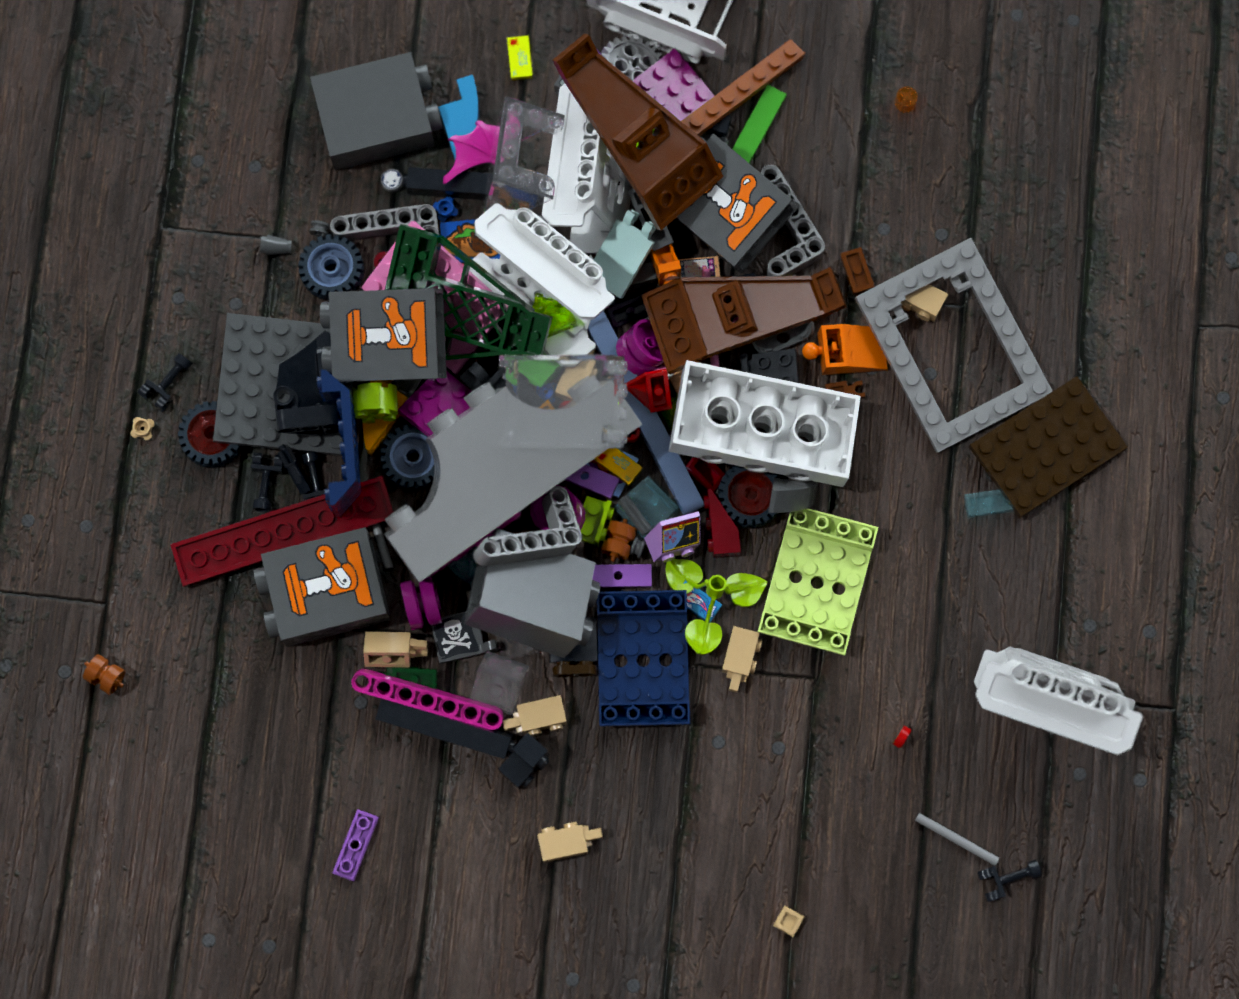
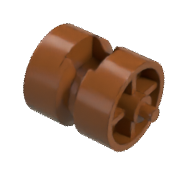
[601,519,637,562]
[83,654,126,695]

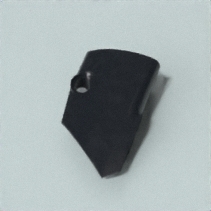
[273,330,342,435]

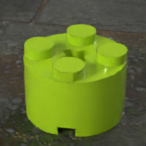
[353,383,398,424]

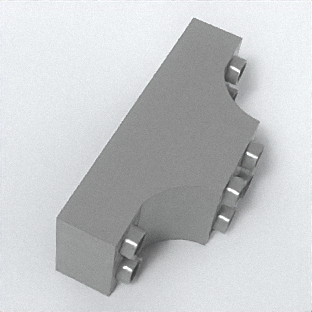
[384,375,642,582]

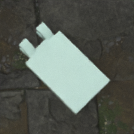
[594,209,656,299]

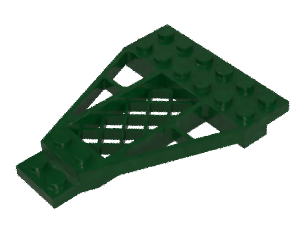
[385,224,553,360]

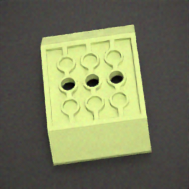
[758,508,879,656]

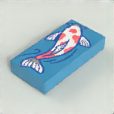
[683,580,722,623]

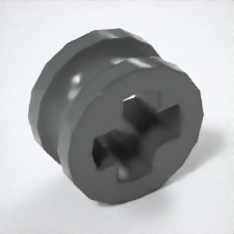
[309,220,330,237]
[630,536,646,559]

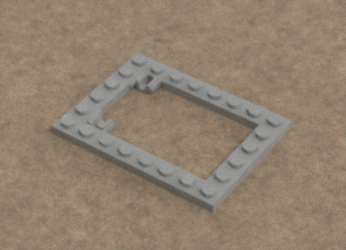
[855,238,1052,453]

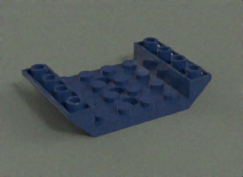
[317,369,361,517]
[597,590,690,726]

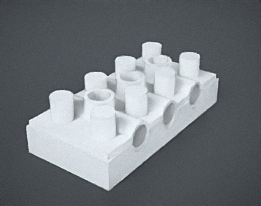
[669,360,861,487]

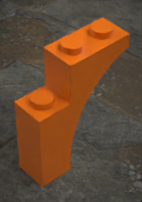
[649,244,681,286]

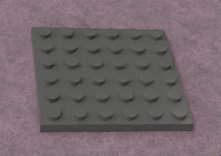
[213,313,353,456]

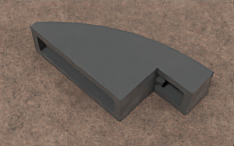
[769,477,818,513]

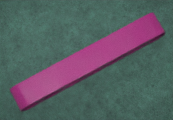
[351,669,503,730]

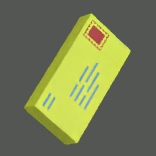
[507,36,533,80]

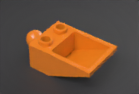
[802,324,888,375]

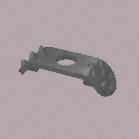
[752,321,814,353]

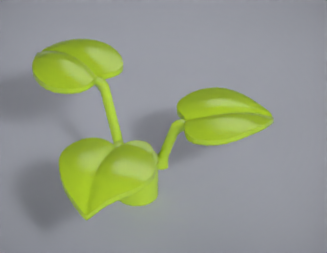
[665,559,767,655]

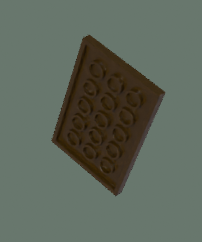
[969,376,1128,519]

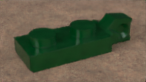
[376,667,438,691]

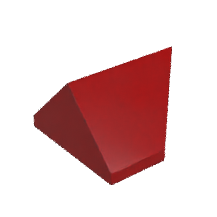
[623,369,672,413]

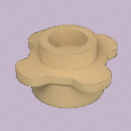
[130,417,155,440]

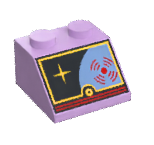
[644,511,700,563]

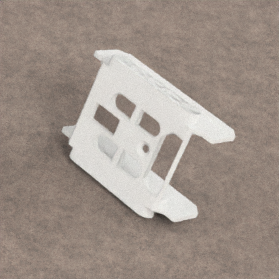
[587,0,732,63]
[542,84,632,254]
[469,203,615,367]
[974,647,1142,755]

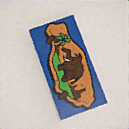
[440,219,500,264]

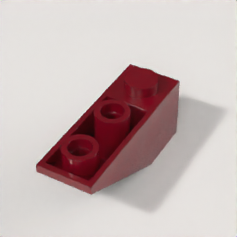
[703,489,741,558]

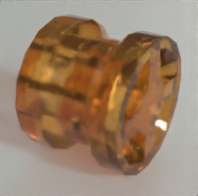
[895,86,918,113]

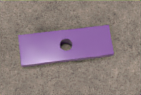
[564,465,620,500]
[592,564,652,588]
[333,809,379,881]

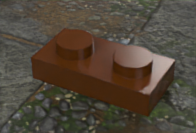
[840,247,875,296]

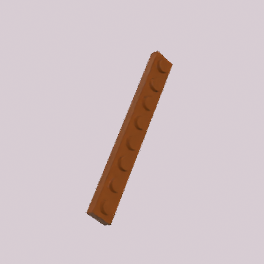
[681,39,805,137]

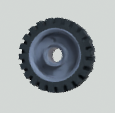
[298,234,364,301]
[380,424,434,491]

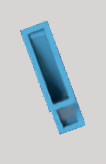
[438,75,479,159]

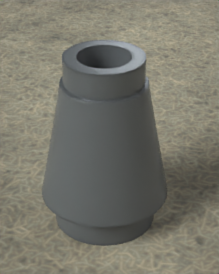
[260,234,292,256]

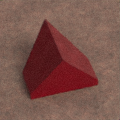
[686,457,725,492]

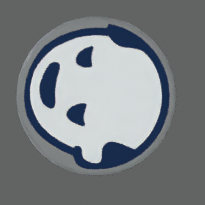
[381,169,403,192]

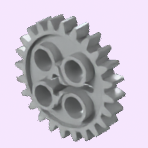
[601,35,662,81]

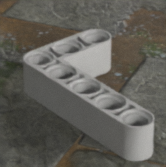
[761,165,825,276]
[330,204,439,240]
[473,486,582,566]

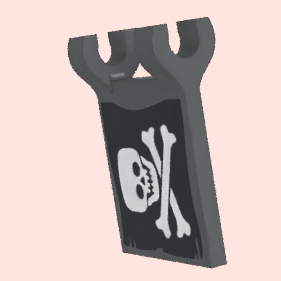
[432,611,499,664]

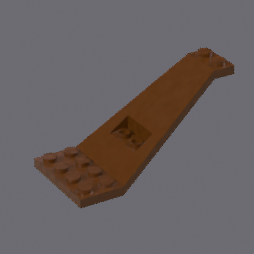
[552,34,724,231]
[641,267,847,375]

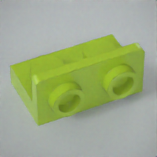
[580,496,615,547]

